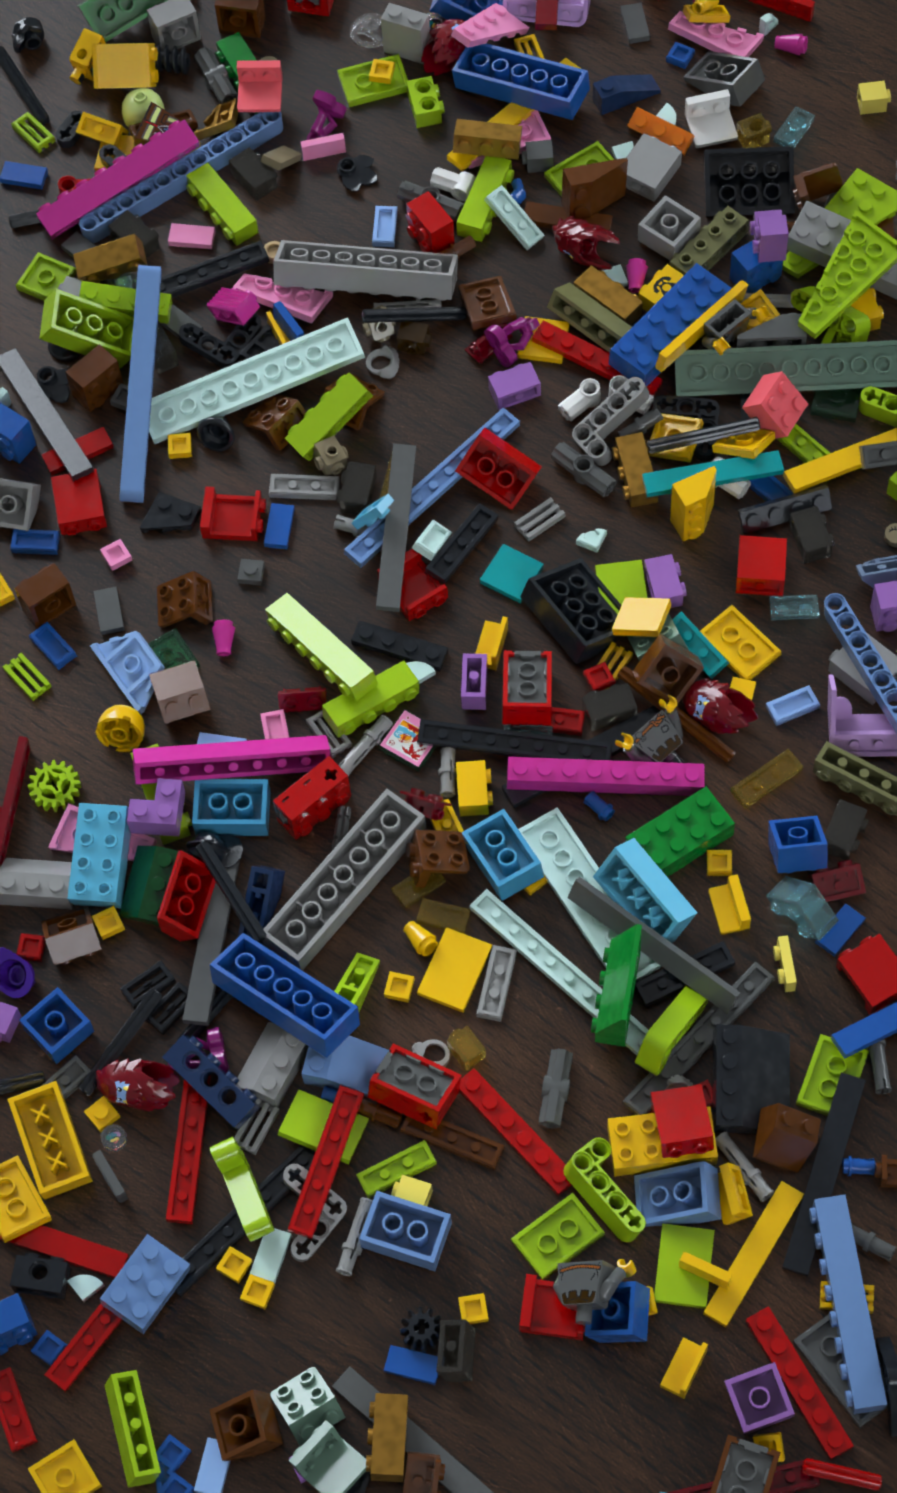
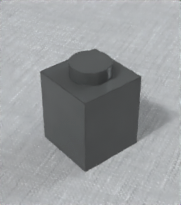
[522,140,554,173]

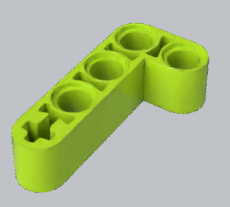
[790,286,871,343]
[859,386,897,427]
[635,986,708,1076]
[210,1137,275,1242]
[563,1137,646,1242]

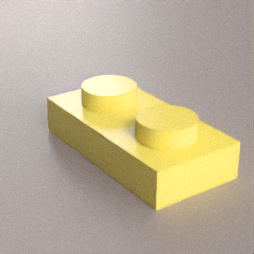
[773,935,797,992]

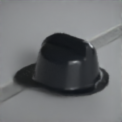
[186,831,243,868]

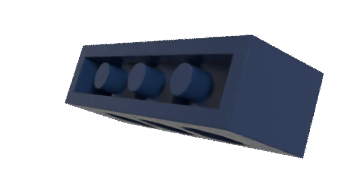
[162,1035,260,1129]

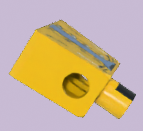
[69,28,106,85]

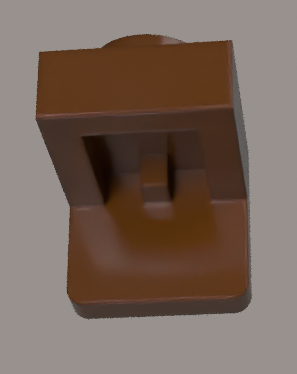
[875,1155,897,1188]

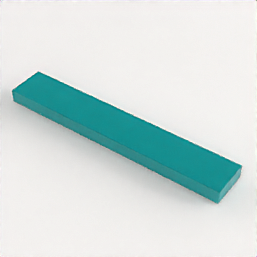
[642,450,784,498]

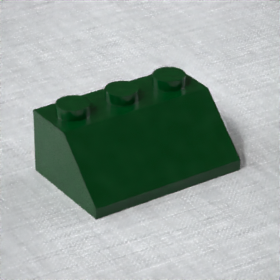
[119,845,178,926]

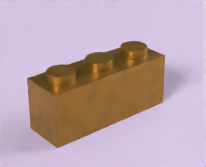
[453,119,522,160]
[73,234,148,283]
[574,265,643,326]
[612,432,658,508]
[366,1393,408,1482]

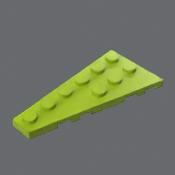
[782,168,897,279]
[798,210,897,339]

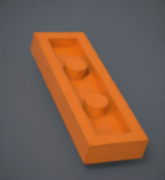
[627,107,695,156]

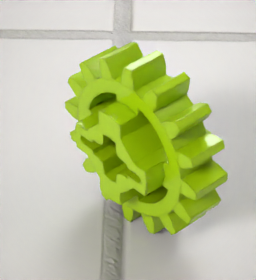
[28,760,82,812]

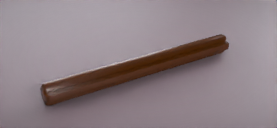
[617,666,735,762]

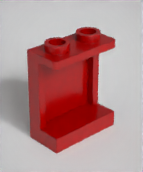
[51,469,107,535]
[200,487,266,541]
[736,535,787,597]
[377,549,448,622]
[836,934,897,1015]
[650,1084,714,1158]
[519,1274,586,1341]

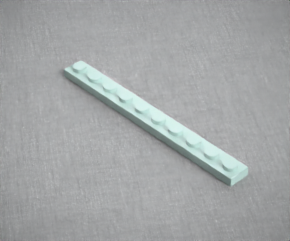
[470,889,649,1055]

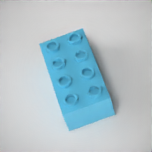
[67,803,131,908]
[593,838,697,943]

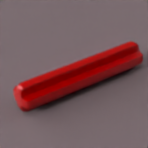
[802,1458,882,1491]

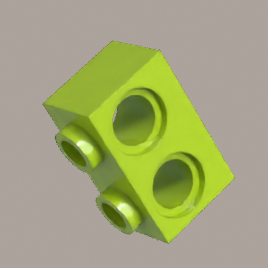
[406,76,445,128]

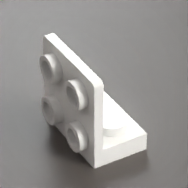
[685,89,738,148]

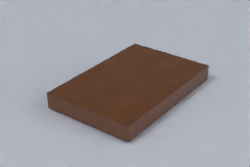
[458,276,517,330]

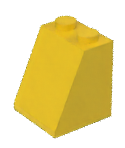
[92,43,159,89]

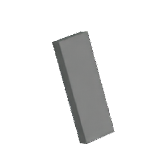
[269,474,340,500]
[476,945,517,1022]

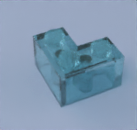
[766,876,839,941]

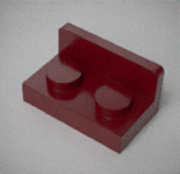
[808,859,866,904]

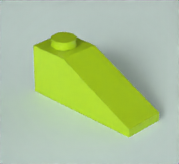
[334,952,380,1012]

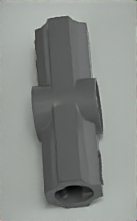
[194,47,238,104]
[397,180,464,222]
[551,442,617,497]
[539,1048,573,1129]

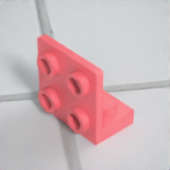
[237,60,283,112]

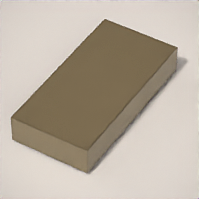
[261,145,302,171]

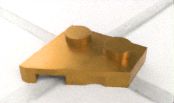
[194,98,238,141]

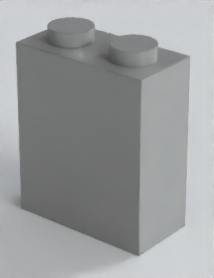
[381,3,430,64]
[626,133,682,202]
[828,633,897,706]

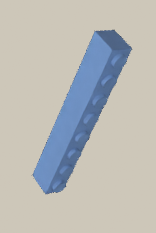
[809,1194,887,1414]

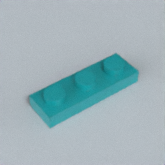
[672,611,729,679]

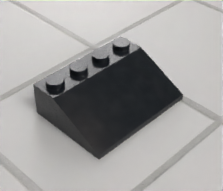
[703,146,795,217]
[520,558,623,664]
[712,1024,790,1134]

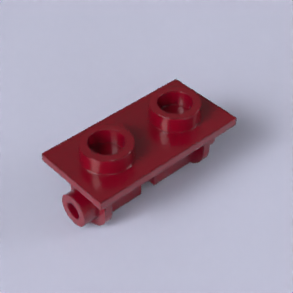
[464,323,513,364]
[278,686,327,712]
[400,788,452,821]

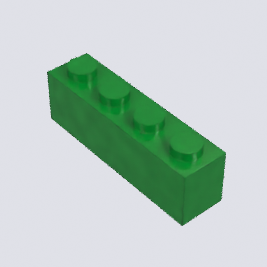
[215,32,259,115]

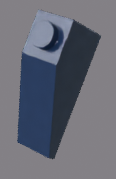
[593,74,661,115]
[238,866,285,944]

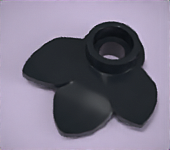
[337,155,378,192]
[37,366,70,403]

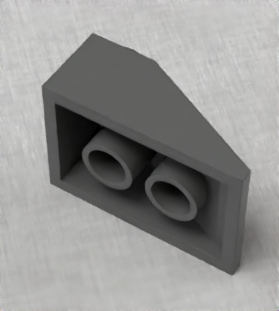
[683,51,765,107]
[736,313,807,348]

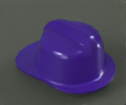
[0,947,36,998]

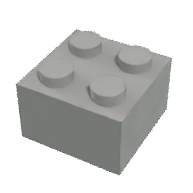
[147,0,201,51]
[638,195,701,260]

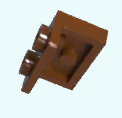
[402,1451,445,1493]

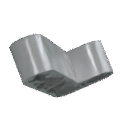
[572,377,649,466]

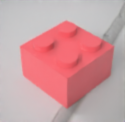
[742,371,808,439]

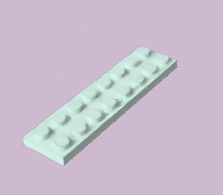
[518,807,662,982]

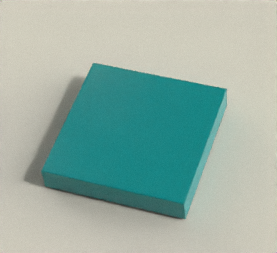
[480,544,544,604]

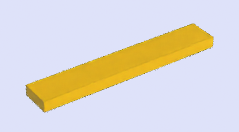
[655,280,749,373]
[783,428,897,494]
[703,1181,804,1328]

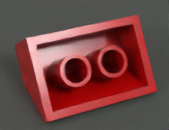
[455,428,542,510]
[157,850,216,942]

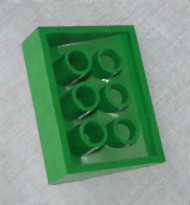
[591,924,642,1047]

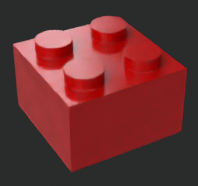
[406,191,455,253]

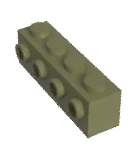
[669,206,749,275]
[547,282,632,353]
[813,741,897,816]

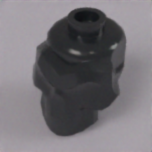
[11,17,44,54]

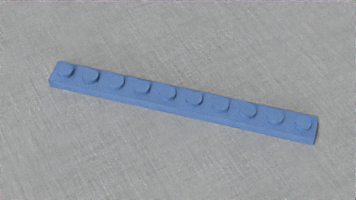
[344,408,520,568]

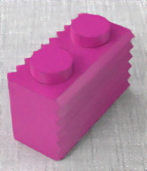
[207,287,260,326]

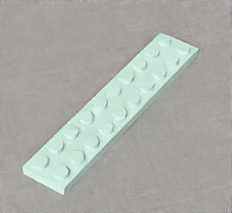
[149,318,365,444]

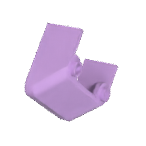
[503,0,591,27]
[827,675,897,757]

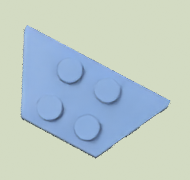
[90,631,165,714]

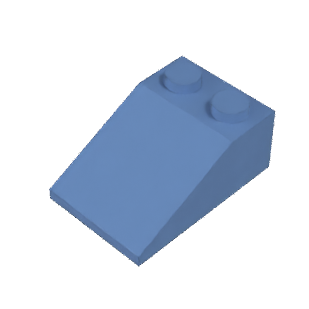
[301,1036,389,1097]
[634,1161,721,1227]

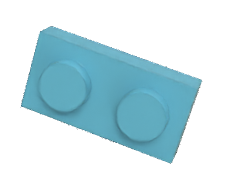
[352,494,394,530]

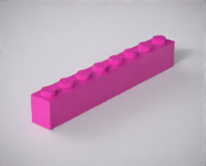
[36,119,200,240]
[133,735,330,785]
[507,757,704,796]

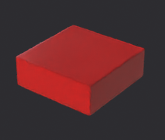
[583,662,615,694]
[16,933,46,962]

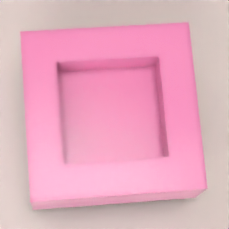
[100,539,132,571]

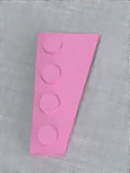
[451,3,530,48]
[668,11,764,57]
[468,110,551,169]
[233,273,333,324]
[48,804,157,861]

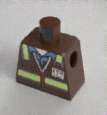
[134,102,181,146]

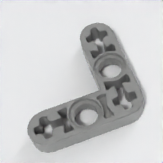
[283,1164,347,1262]

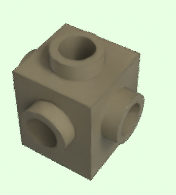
[361,305,396,342]
[313,435,349,476]

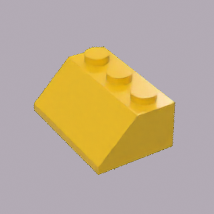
[670,466,717,541]

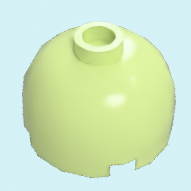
[122,88,165,127]

